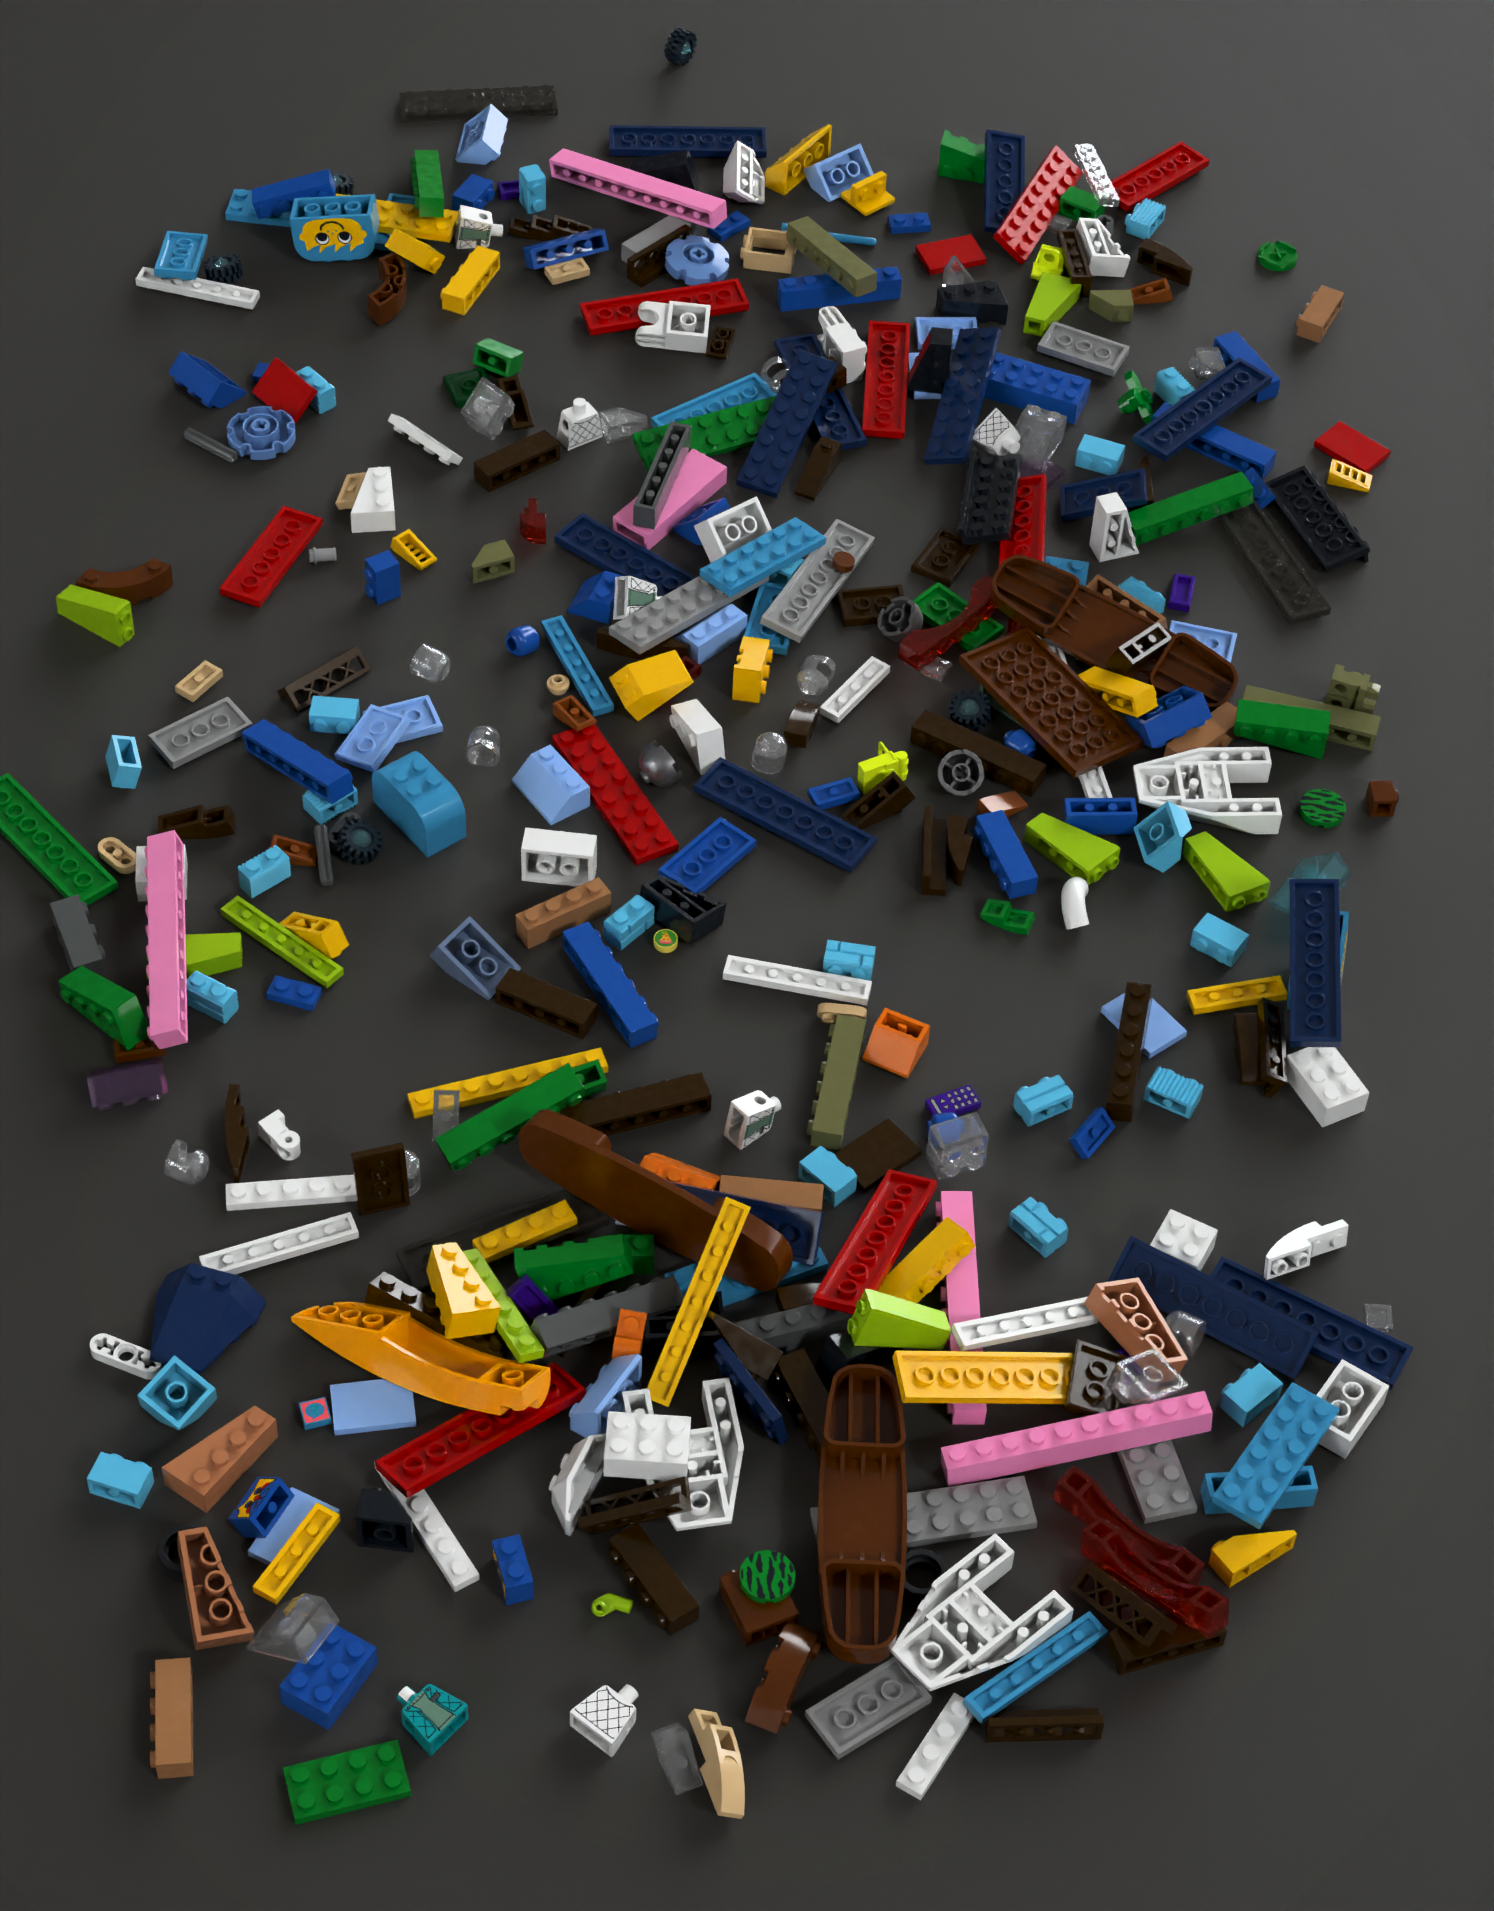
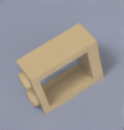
[740,227,797,274]

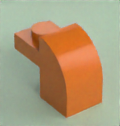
[612,1308,647,1359]

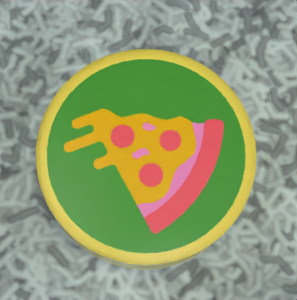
[653,929,678,953]

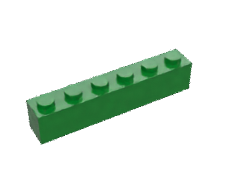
[410,150,444,217]
[1128,471,1254,546]
[435,1063,585,1172]

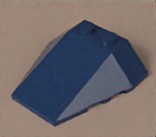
[150,1263,266,1374]

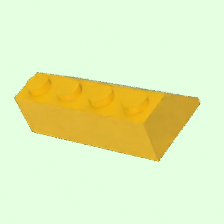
[765,124,832,196]

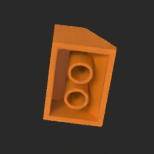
[639,1152,721,1191]

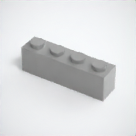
[621,215,696,267]

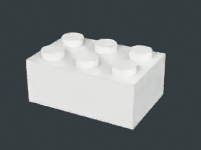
[694,496,772,563]
[521,827,597,887]
[1286,1047,1370,1127]
[1316,1359,1389,1459]
[604,1411,691,1481]

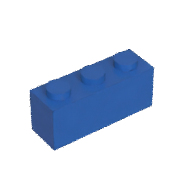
[1062,798,1137,834]

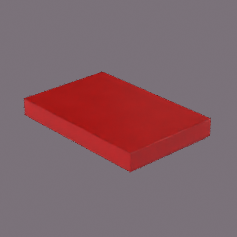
[915,234,987,275]
[252,357,318,425]
[1314,421,1391,473]

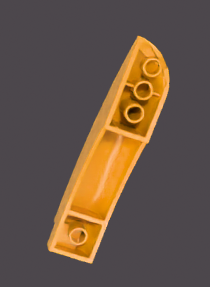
[291,1302,551,1416]

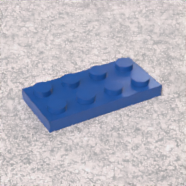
[658,817,756,895]

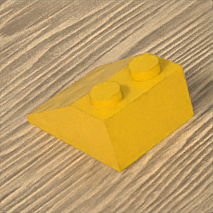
[609,650,694,721]

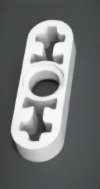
[90,1333,163,1380]

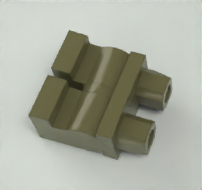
[1324,664,1381,714]

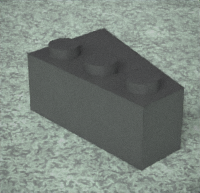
[50,895,106,971]

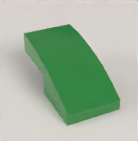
[980,898,1035,935]

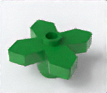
[1117,370,1154,424]

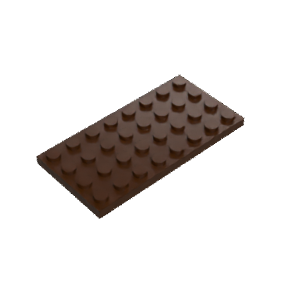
[958,627,1144,778]

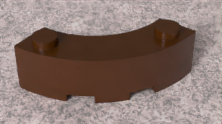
[367,252,407,326]
[76,557,173,606]
[745,1621,822,1734]

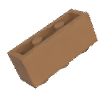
[1295,285,1344,343]

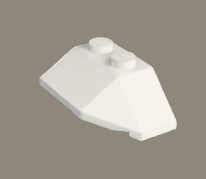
[723,141,765,204]
[549,1433,606,1536]

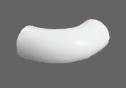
[1061,877,1089,930]

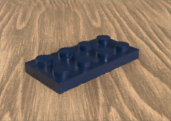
[1060,468,1147,522]
[713,1338,789,1445]

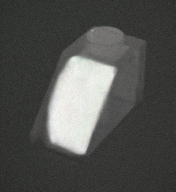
[1190,347,1225,382]
[599,407,648,444]
[651,1722,703,1795]

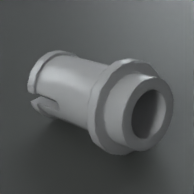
[308,547,337,565]

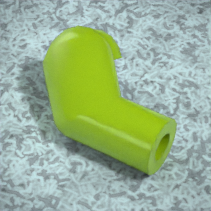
[591,1593,633,1617]

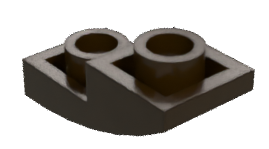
[706,326,735,360]

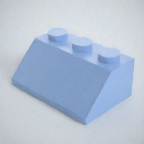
[455,104,508,165]
[803,143,874,202]
[670,604,748,666]
[512,745,590,825]
[569,1354,642,1438]

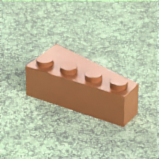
[1084,1277,1188,1383]
[161,1406,278,1513]
[177,1526,254,1650]

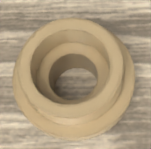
[547,674,570,695]

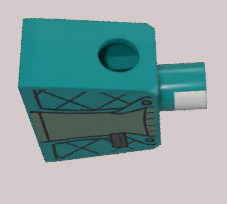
[397,1684,469,1756]

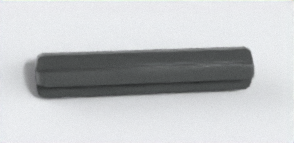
[184,427,238,463]
[314,825,333,887]

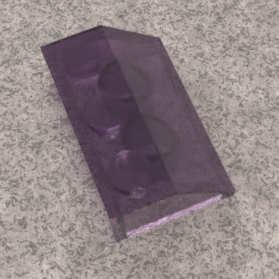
[85,1058,169,1111]

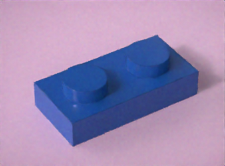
[707,210,751,242]
[888,212,931,234]
[1244,467,1276,511]
[808,777,860,810]
[266,975,322,1011]
[1069,1107,1116,1159]

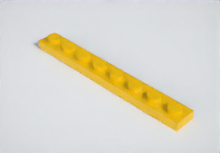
[407,1047,608,1119]
[646,1197,751,1407]

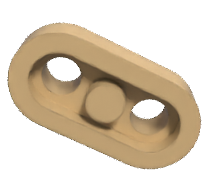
[98,837,136,874]
[817,1003,867,1023]

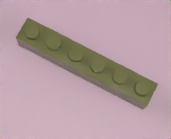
[786,216,877,297]
[1243,685,1381,751]
[807,1014,867,1150]

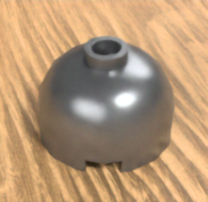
[878,596,923,642]
[639,740,683,787]
[938,749,984,796]

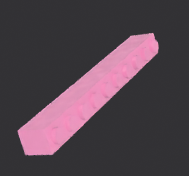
[549,148,727,229]
[144,830,188,1049]
[935,1191,987,1425]
[941,1391,1213,1487]

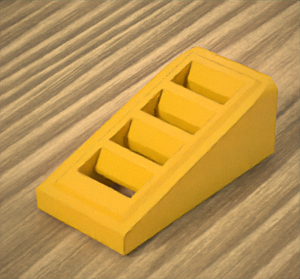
[1327,459,1372,493]
[390,529,437,571]

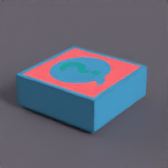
[299,1397,332,1430]

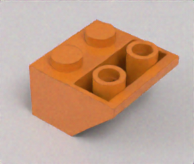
[862,1007,930,1078]

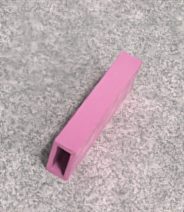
[613,449,727,550]

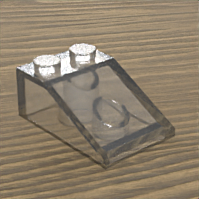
[1007,404,1067,470]
[246,1593,340,1664]

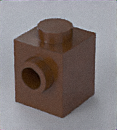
[1365,780,1399,817]

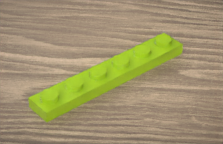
[220,895,344,988]
[462,1248,545,1363]

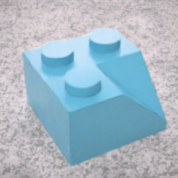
[1134,801,1192,873]
[137,1355,217,1430]

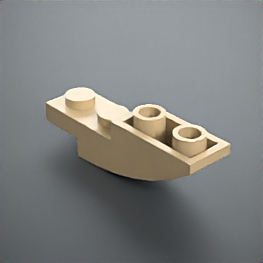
[688,1708,745,1819]

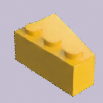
[732,636,773,703]

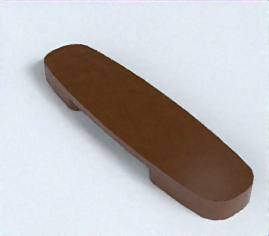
[991,555,1238,713]
[519,1109,793,1291]
[817,1364,907,1664]

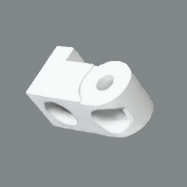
[258,1109,301,1161]

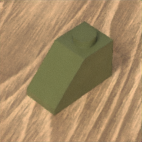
[1088,290,1134,322]
[471,539,515,584]

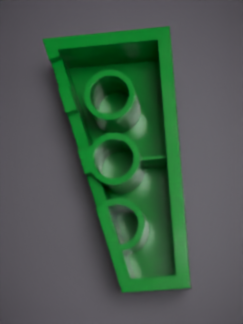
[937,130,985,184]
[1233,699,1331,759]
[58,966,148,1051]
[514,1234,634,1300]

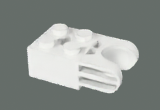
[635,301,711,353]
[817,306,867,383]

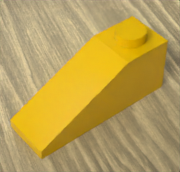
[384,228,445,274]
[279,912,349,959]
[1208,1530,1297,1588]

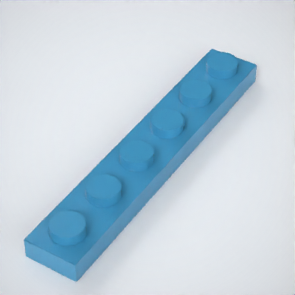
[541,615,614,717]
[963,1611,1108,1724]

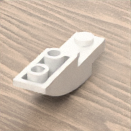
[1264,1219,1349,1280]

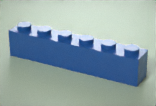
[777,266,902,312]
[1152,402,1277,480]
[242,719,354,804]
[562,921,659,1048]

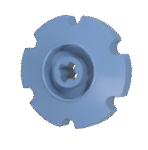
[665,236,729,286]
[227,406,296,460]

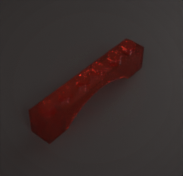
[898,575,998,671]
[1054,1465,1205,1599]
[1081,1517,1229,1639]

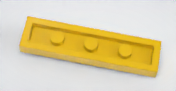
[1186,975,1288,1015]
[472,1200,577,1264]
[252,1503,341,1605]

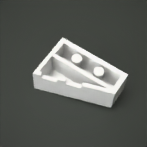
[1076,218,1131,277]
[350,467,396,533]
[1089,492,1139,562]
[669,699,725,775]

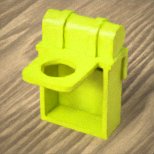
[1031,244,1066,281]
[857,741,909,794]

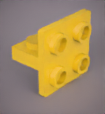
[841,171,895,216]

